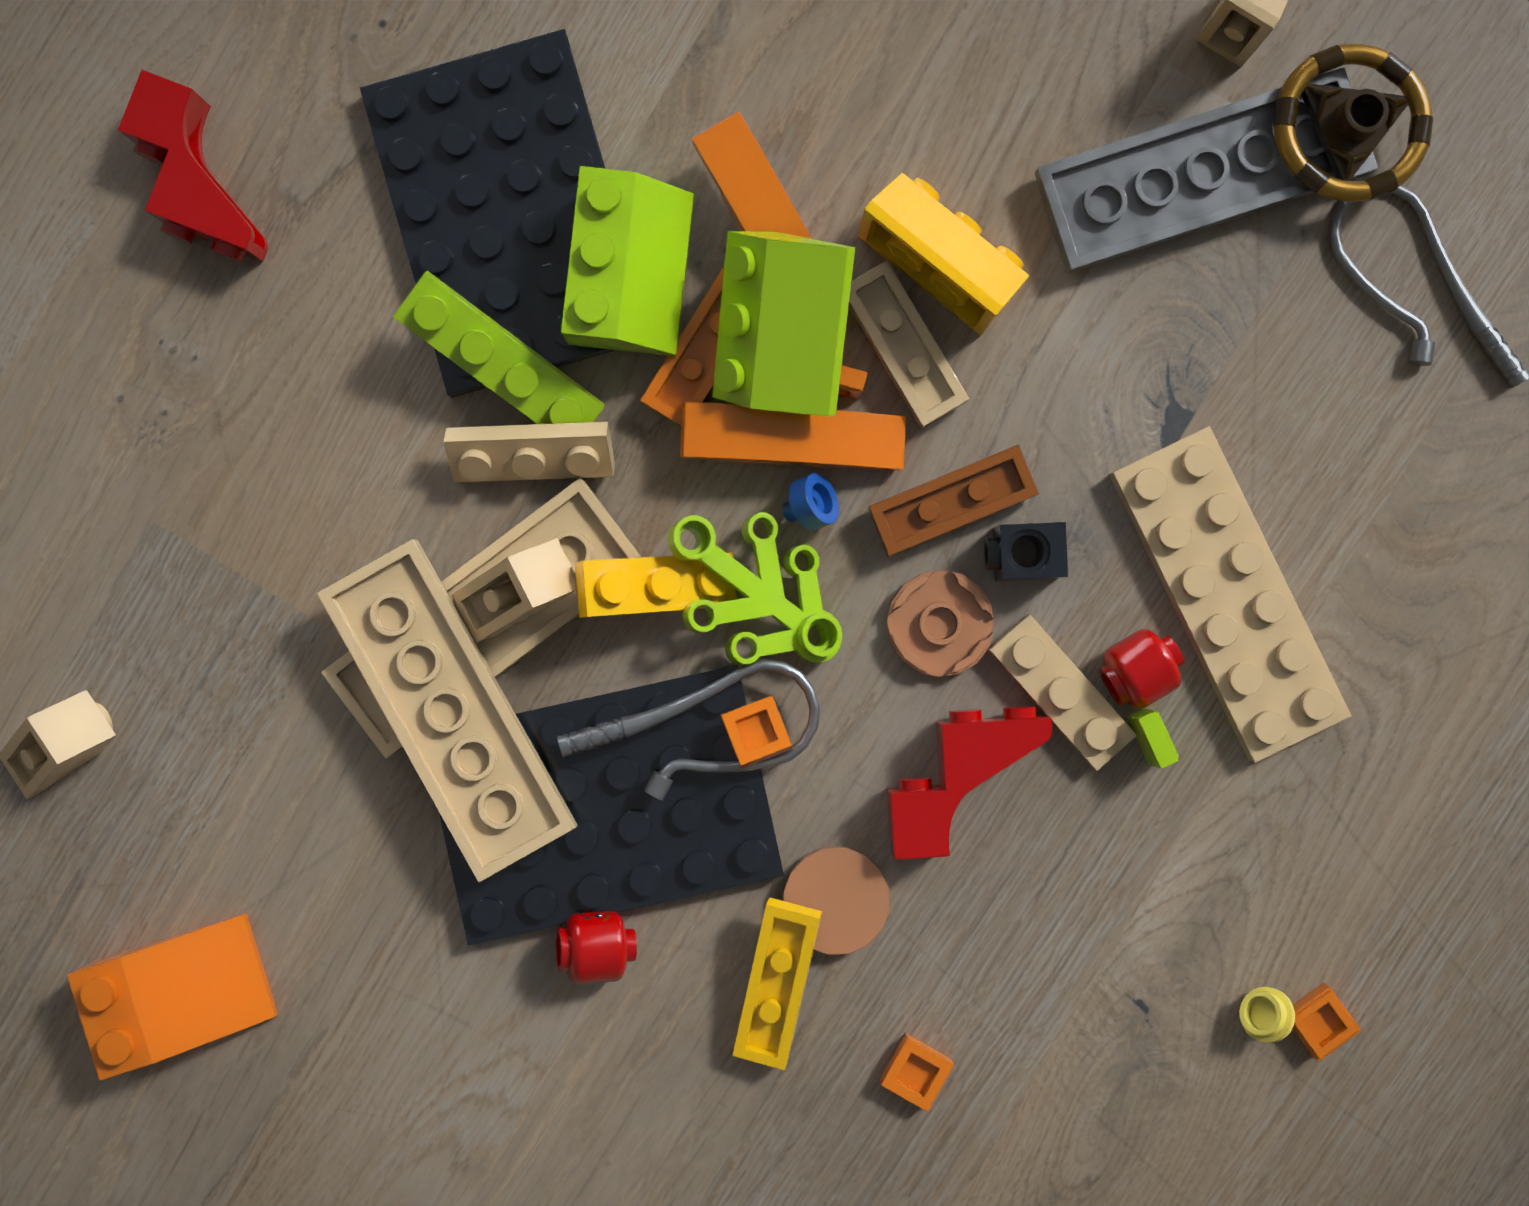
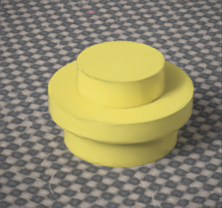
[1239,987,1295,1043]

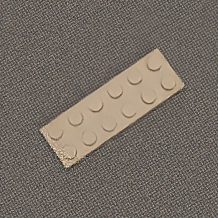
[1109,426,1352,763]
[321,477,642,759]
[317,539,578,882]

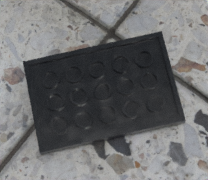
[359,28,616,398]
[439,665,784,945]

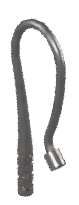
[1329,185,1529,388]
[557,659,821,801]

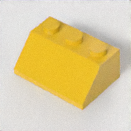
[858,173,1029,336]

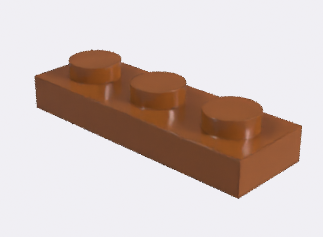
[868,444,1039,557]

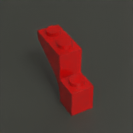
[118,69,268,263]
[887,706,1052,860]

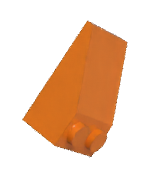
[67,913,278,1081]

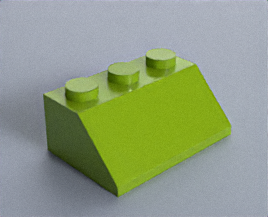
[561,166,694,357]
[712,231,855,416]

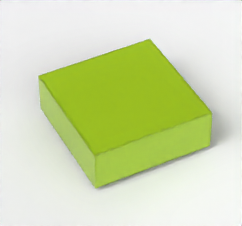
[1126,708,1179,769]

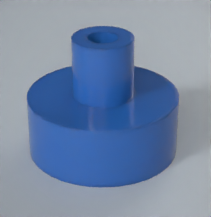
[782,473,839,531]

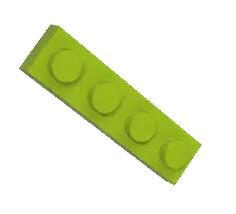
[393,271,604,424]

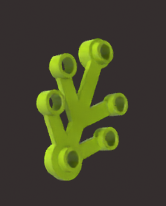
[667,512,843,665]

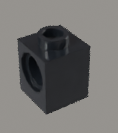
[984,522,1068,581]

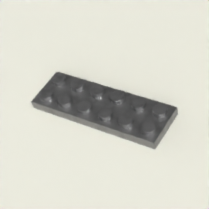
[1034,67,1379,274]

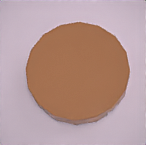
[886,570,994,677]
[783,846,890,955]

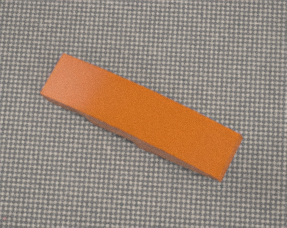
[692,111,849,312]
[680,402,906,471]

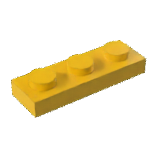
[575,552,737,618]
[732,898,822,1070]

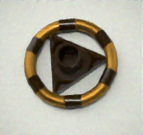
[1273,43,1434,202]

